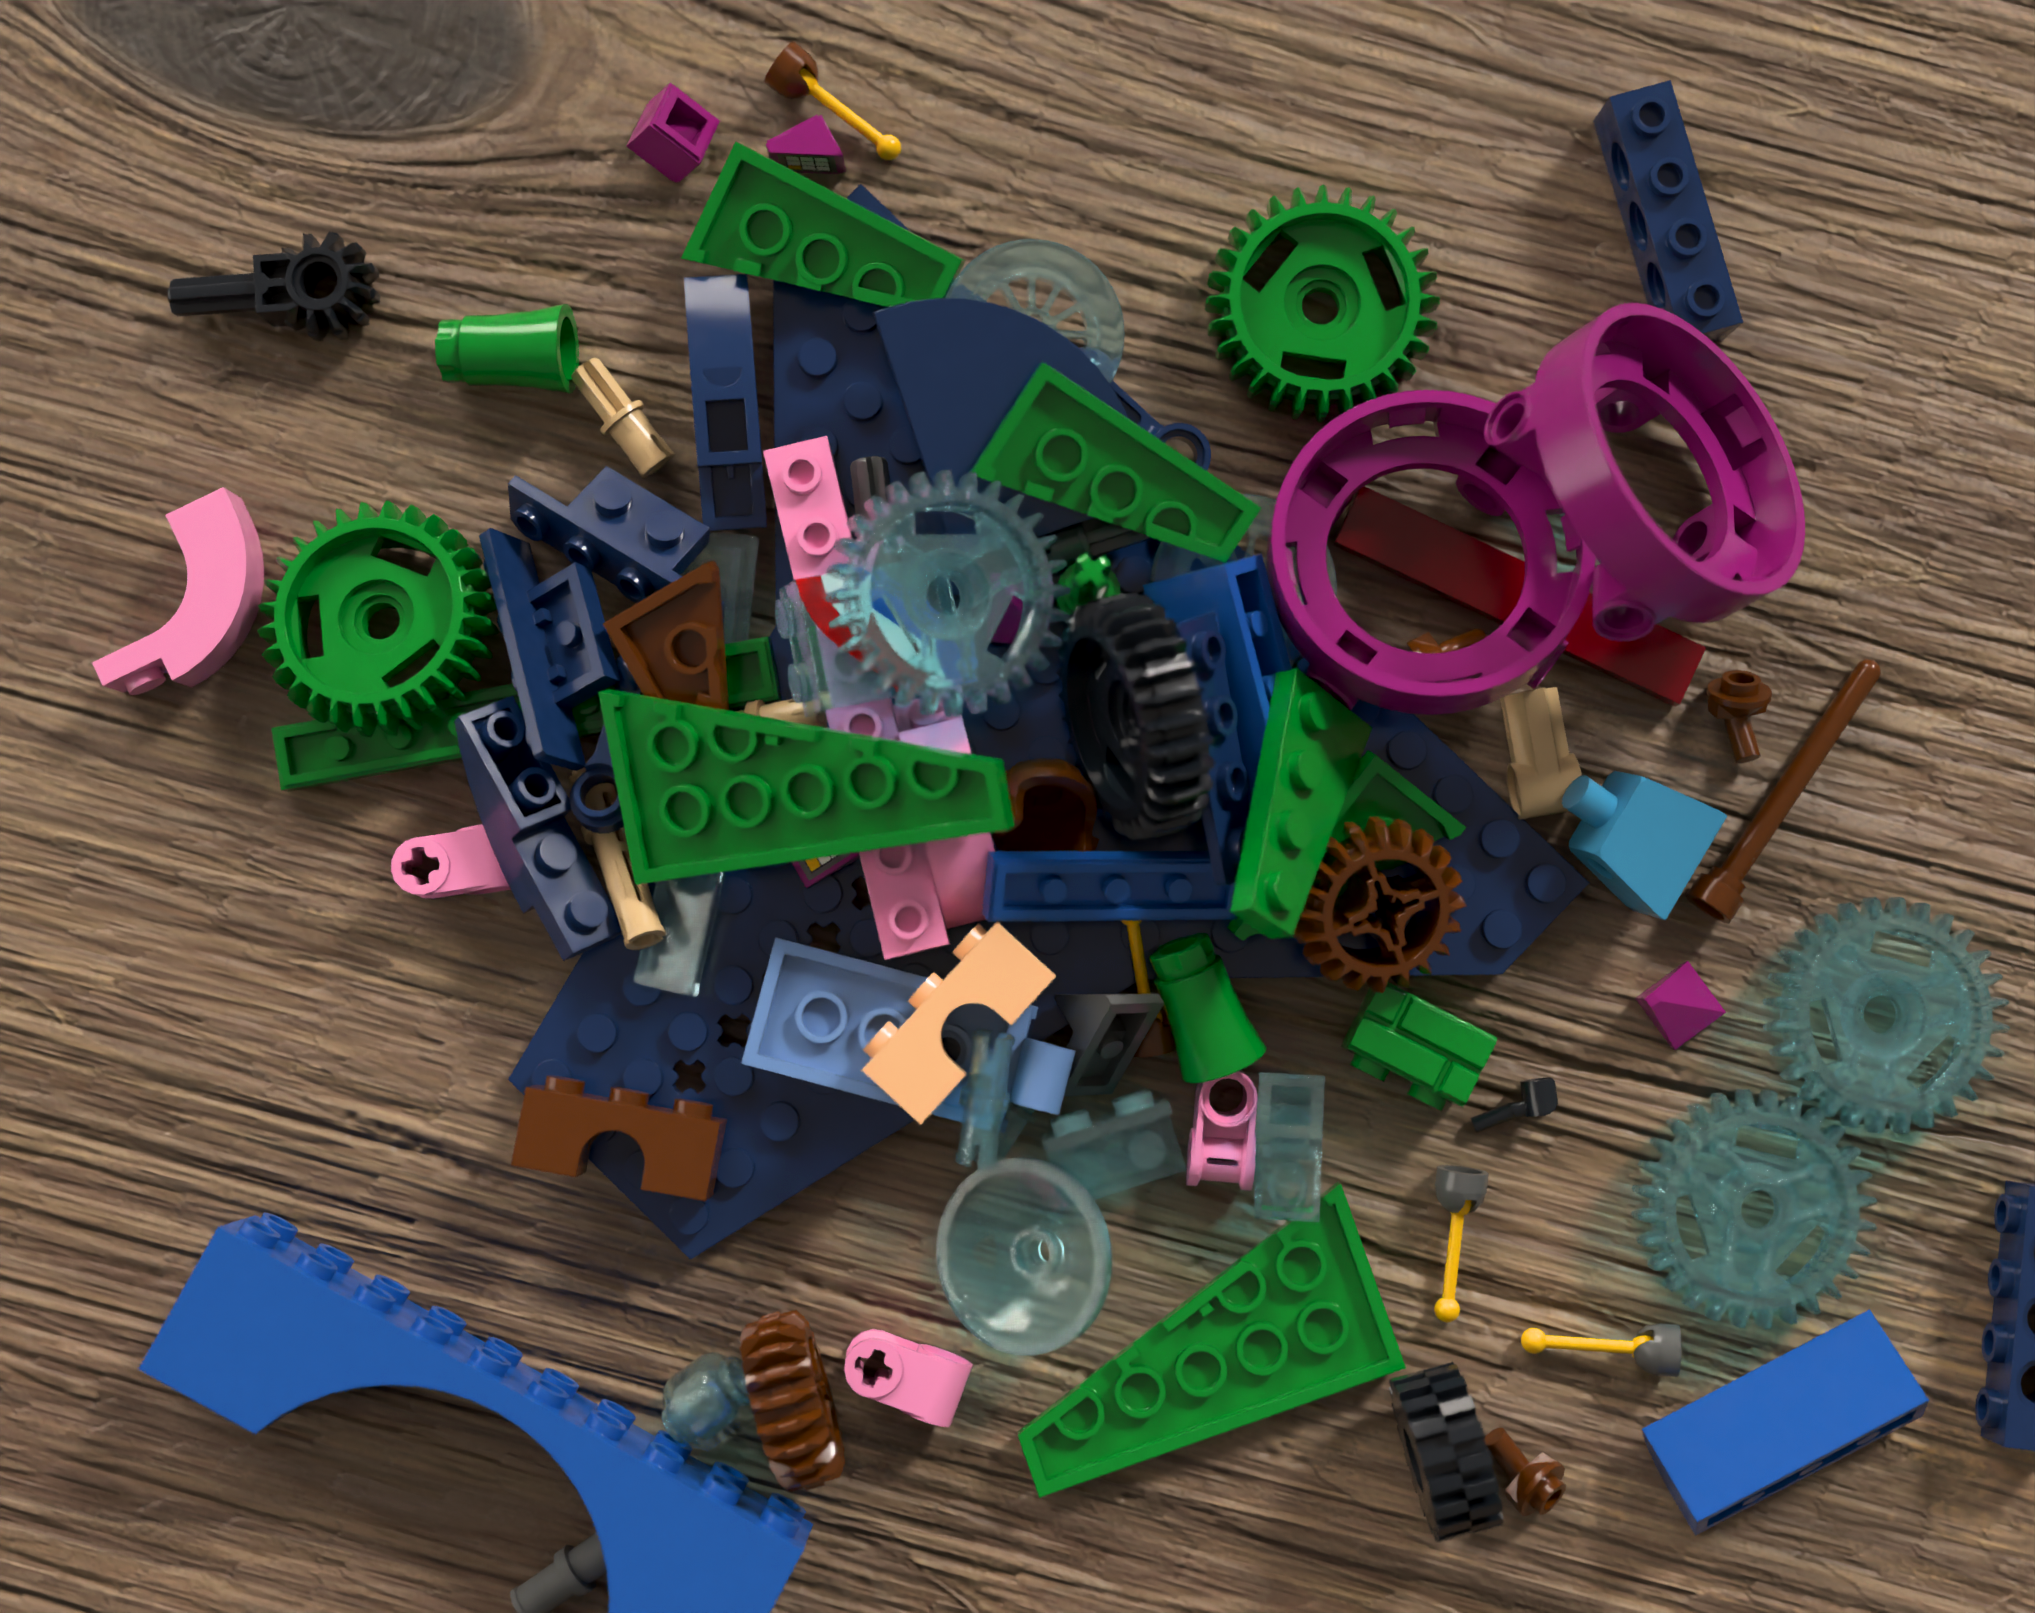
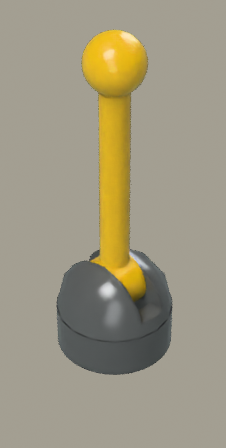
[1434,1165,1489,1323]
[1521,1323,1682,1377]

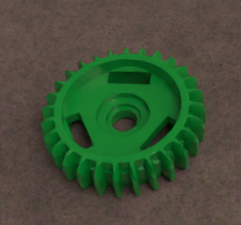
[1205,184,1440,423]
[257,500,499,738]

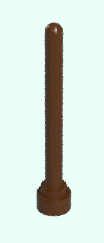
[1686,659,1881,924]

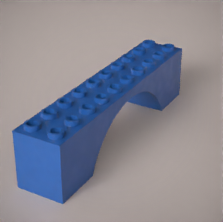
[138,1213,813,1613]

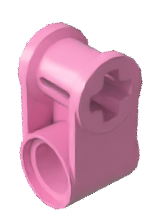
[391,824,511,899]
[1186,1070,1258,1191]
[844,1329,973,1427]

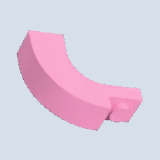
[92,487,264,695]
[893,690,995,929]

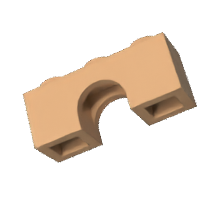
[862,922,1056,1124]

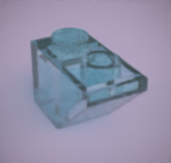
[1254,1072,1325,1222]

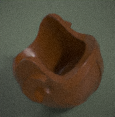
[990,758,1099,851]

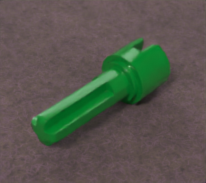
[1055,553,1120,623]

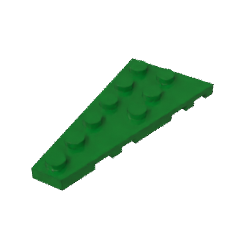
[1018,1182,1406,1498]

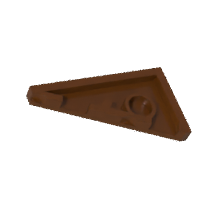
[603,561,729,711]

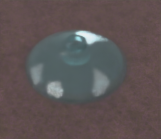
[936,1157,1112,1356]

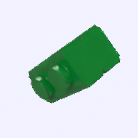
[1341,982,1497,1112]

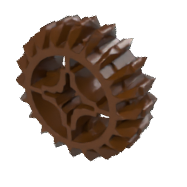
[1293,817,1466,994]
[740,1310,845,1492]

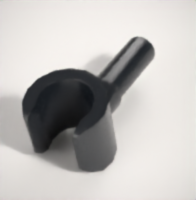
[1471,1077,1558,1133]

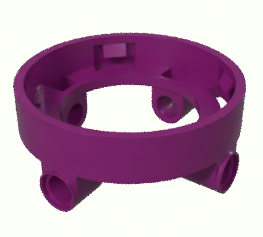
[1484,303,1805,641]
[1266,390,1596,715]

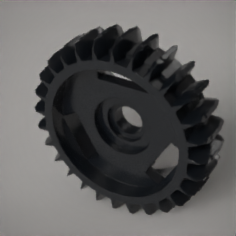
[1056,592,1216,840]

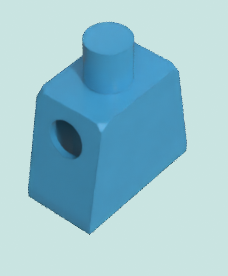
[1562,771,1727,920]

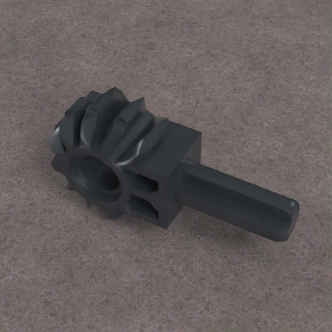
[167,231,381,341]

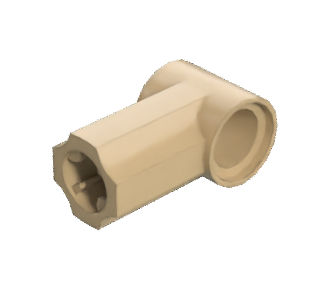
[1500,687,1582,820]

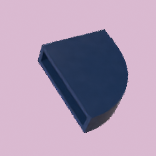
[872,298,1129,563]

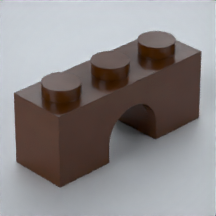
[511,1075,727,1201]

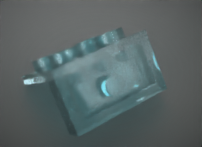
[1041,1088,1187,1209]

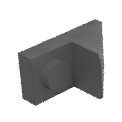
[1055,994,1164,1096]

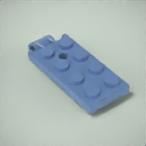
[741,937,1076,1133]

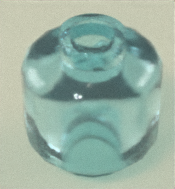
[662,1352,754,1451]

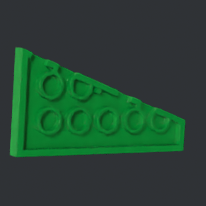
[598,689,1015,885]

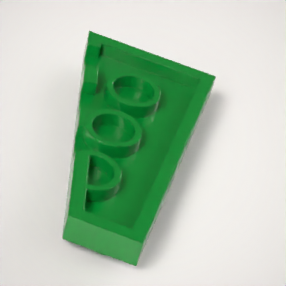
[681,142,966,307]
[969,362,1262,563]
[1230,668,1372,939]

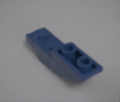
[684,274,767,531]
[454,696,622,961]

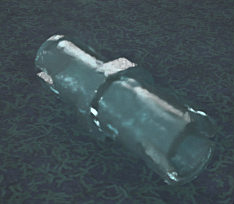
[955,1030,1015,1169]

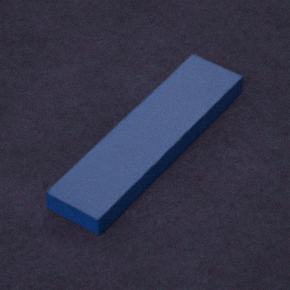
[982,851,1237,922]

